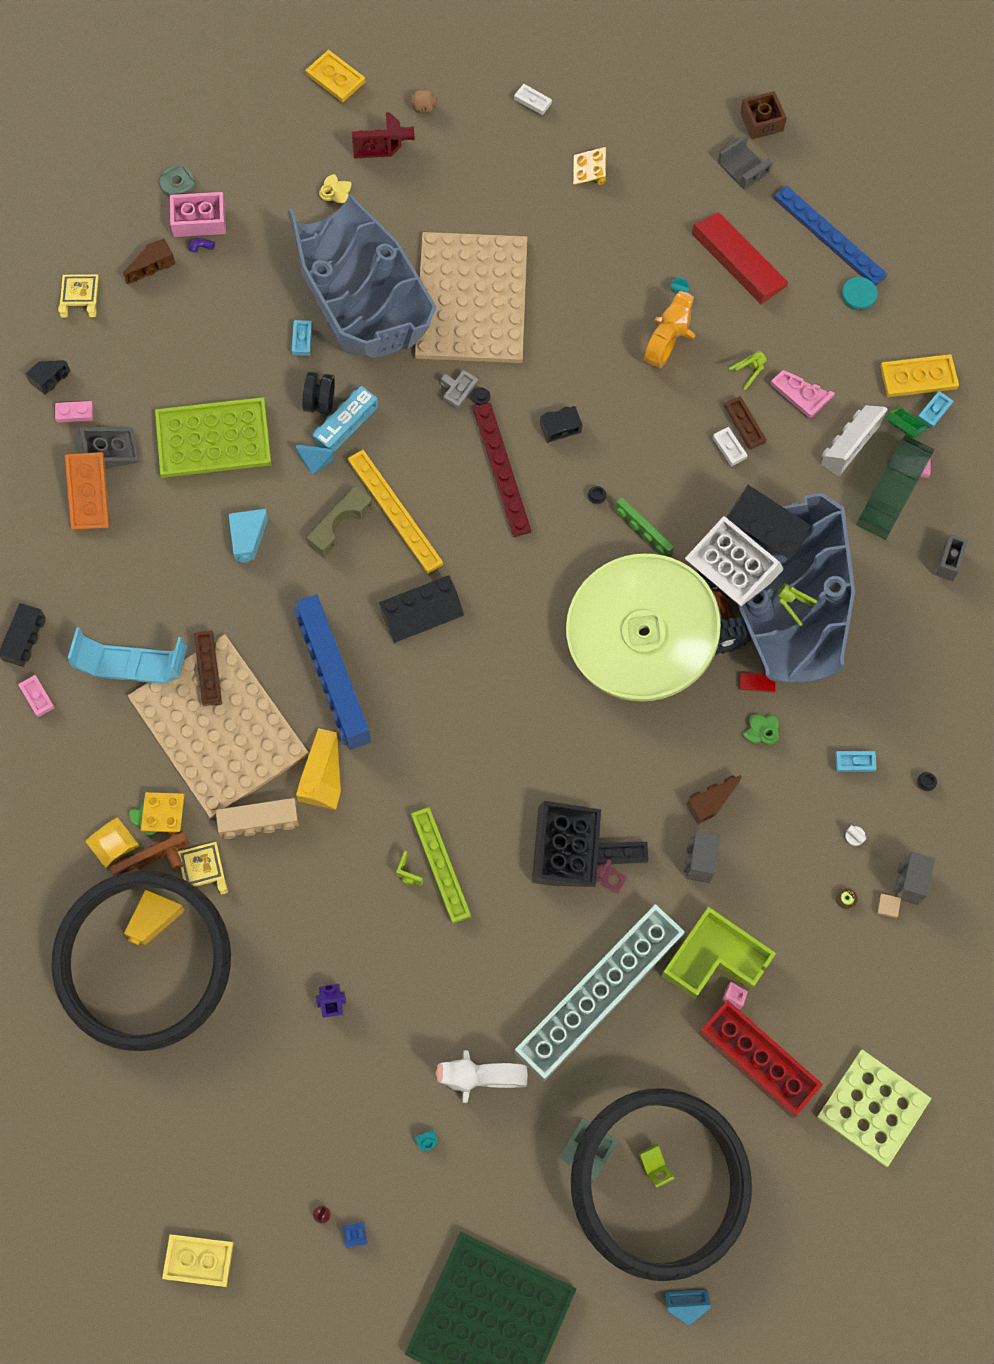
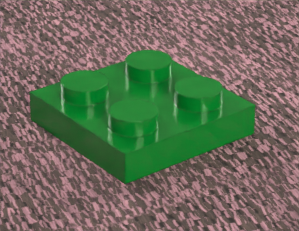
[886,406,929,439]

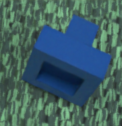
[343,1222,367,1248]

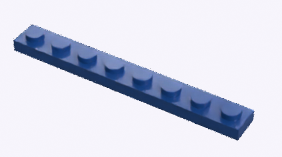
[774,186,888,286]

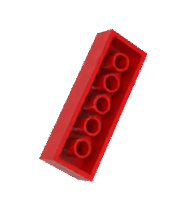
[698,1000,823,1118]

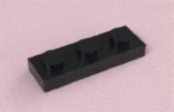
[597,842,649,865]

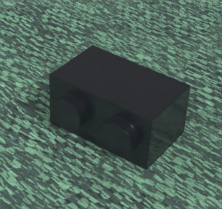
[540,406,582,443]

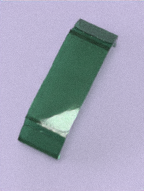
[856,435,935,540]

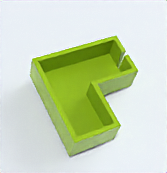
[661,907,776,1000]

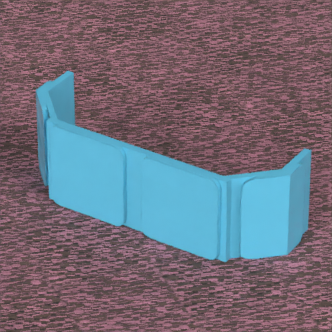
[68,627,187,684]

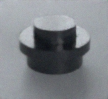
[472,388,490,405]
[588,486,607,504]
[917,772,937,791]

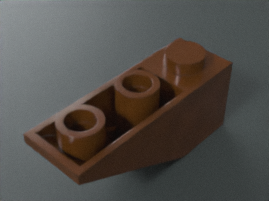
[123,238,175,284]
[687,775,742,825]

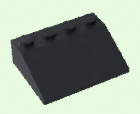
[532,801,601,887]

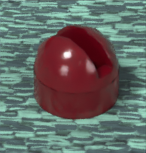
[313,1206,331,1224]

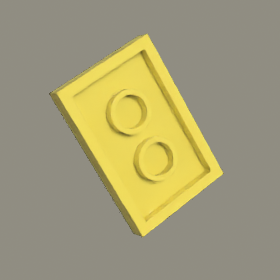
[162,1235,234,1287]

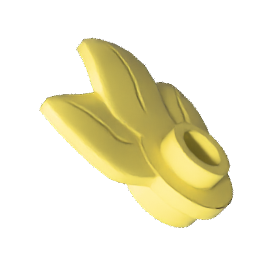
[319,174,352,204]

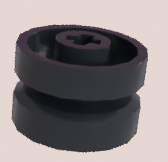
[302,372,335,415]

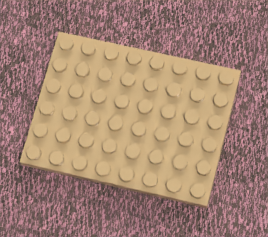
[415,232,527,363]
[128,634,309,819]

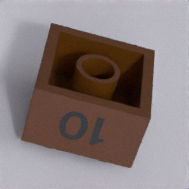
[740,91,787,139]

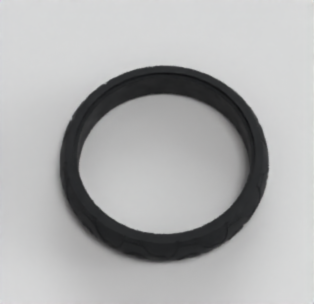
[51,870,231,1051]
[570,1088,752,1281]

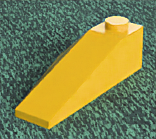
[296,728,341,810]

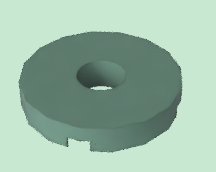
[160,166,195,197]

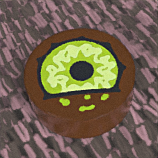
[836,888,858,909]

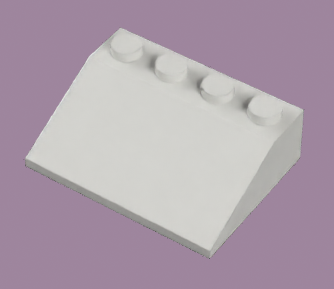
[685,516,783,606]

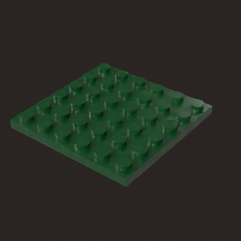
[404,1231,576,1364]

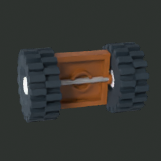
[696,570,751,655]

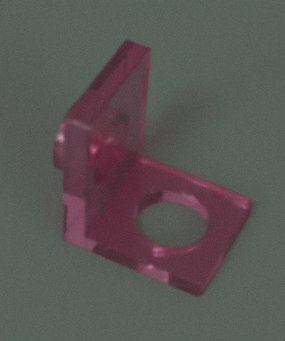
[597,859,627,894]

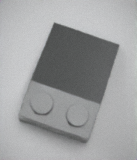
[74,428,139,469]

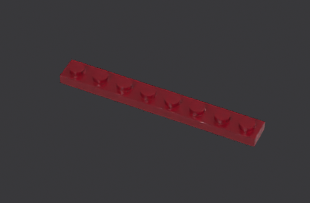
[473,403,531,537]

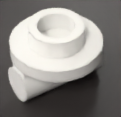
[845,825,867,846]

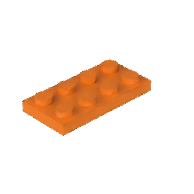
[65,452,110,529]

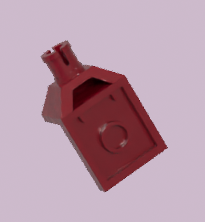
[352,112,415,159]

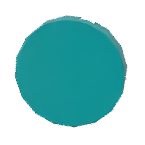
[842,277,878,310]

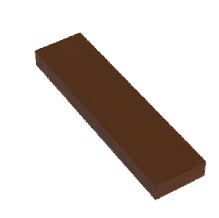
[194,630,223,707]

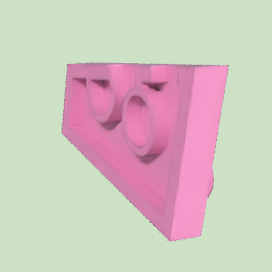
[770,370,835,419]

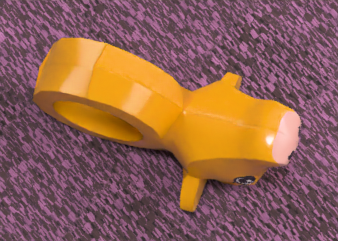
[644,291,696,369]

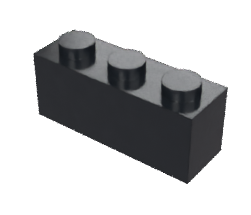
[0,603,46,667]

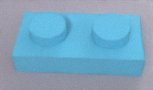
[292,320,312,356]
[918,391,954,429]
[835,751,877,772]

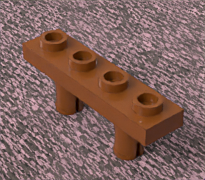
[110,832,190,876]

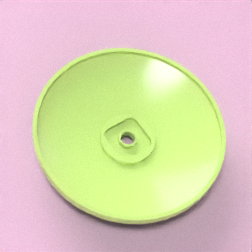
[566,554,721,702]

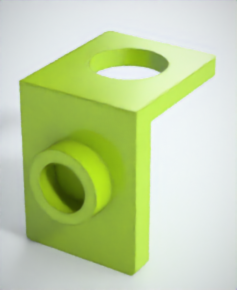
[396,851,423,886]
[639,1144,674,1188]

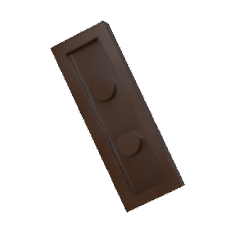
[724,396,766,450]

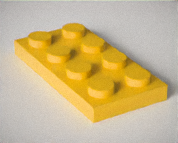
[880,354,959,397]

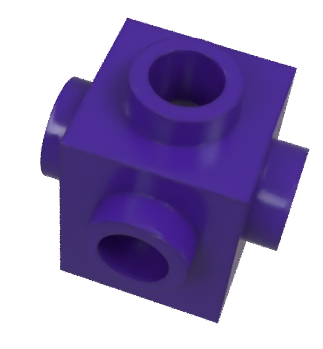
[316,984,346,1018]

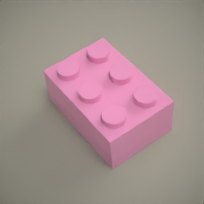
[170,192,226,237]

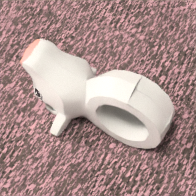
[436,1050,528,1103]

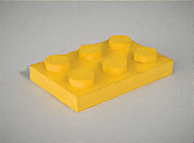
[305,50,366,103]

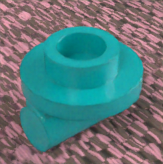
[670,277,689,294]
[414,1129,438,1151]

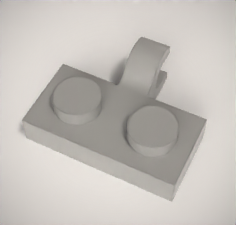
[440,370,478,409]

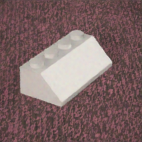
[821,405,888,477]

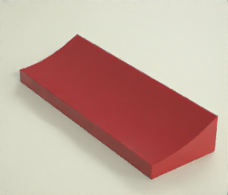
[692,212,788,305]

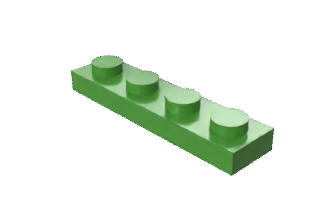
[615,497,674,557]

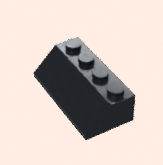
[727,484,812,560]
[379,575,464,643]

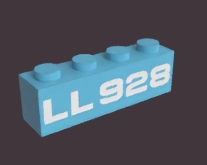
[313,386,378,452]

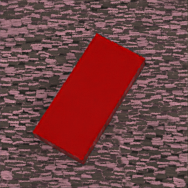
[739,673,776,693]

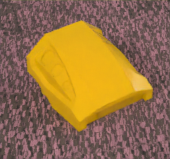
[85,817,140,870]

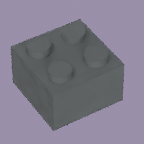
[684,831,720,883]
[893,852,935,905]

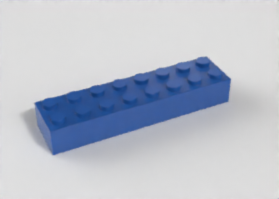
[294,594,371,750]

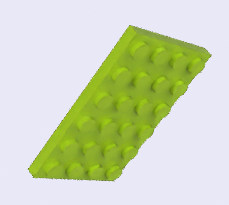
[155,397,272,478]

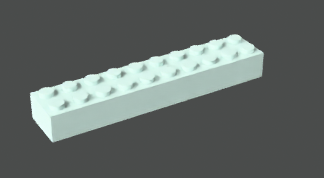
[514,904,685,1082]

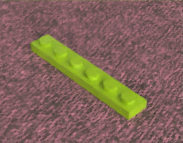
[411,807,471,924]

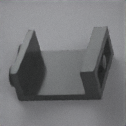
[718,135,773,190]

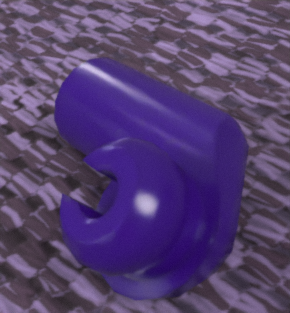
[188,238,215,252]

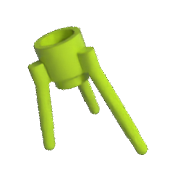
[729,351,767,390]
[777,583,817,626]

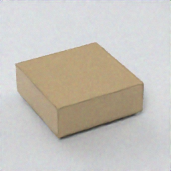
[877,894,901,919]

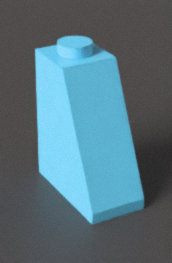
[229,509,268,563]

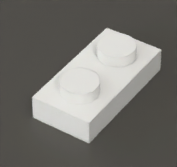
[514,84,552,116]
[712,427,748,467]

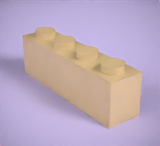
[216,798,299,839]

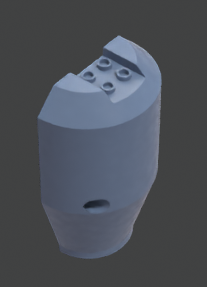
[288,194,437,358]
[732,493,855,683]

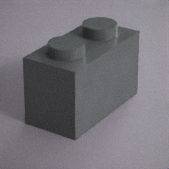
[935,534,968,581]

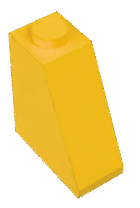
[124,890,185,946]

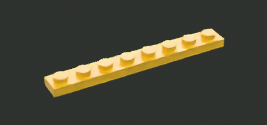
[348,450,443,574]

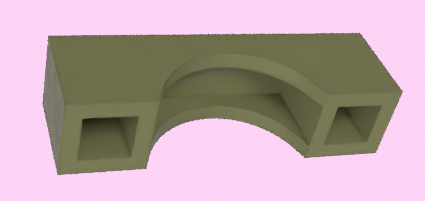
[306,486,373,558]

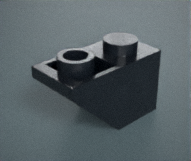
[26,360,70,395]

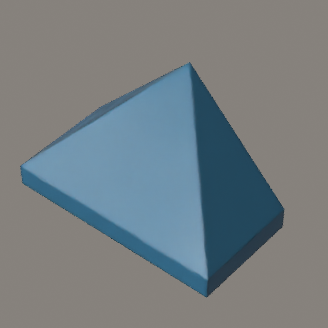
[296,445,334,474]
[665,1289,711,1326]

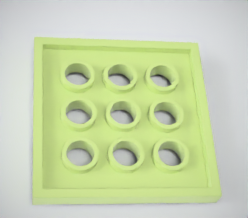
[816,1050,932,1168]

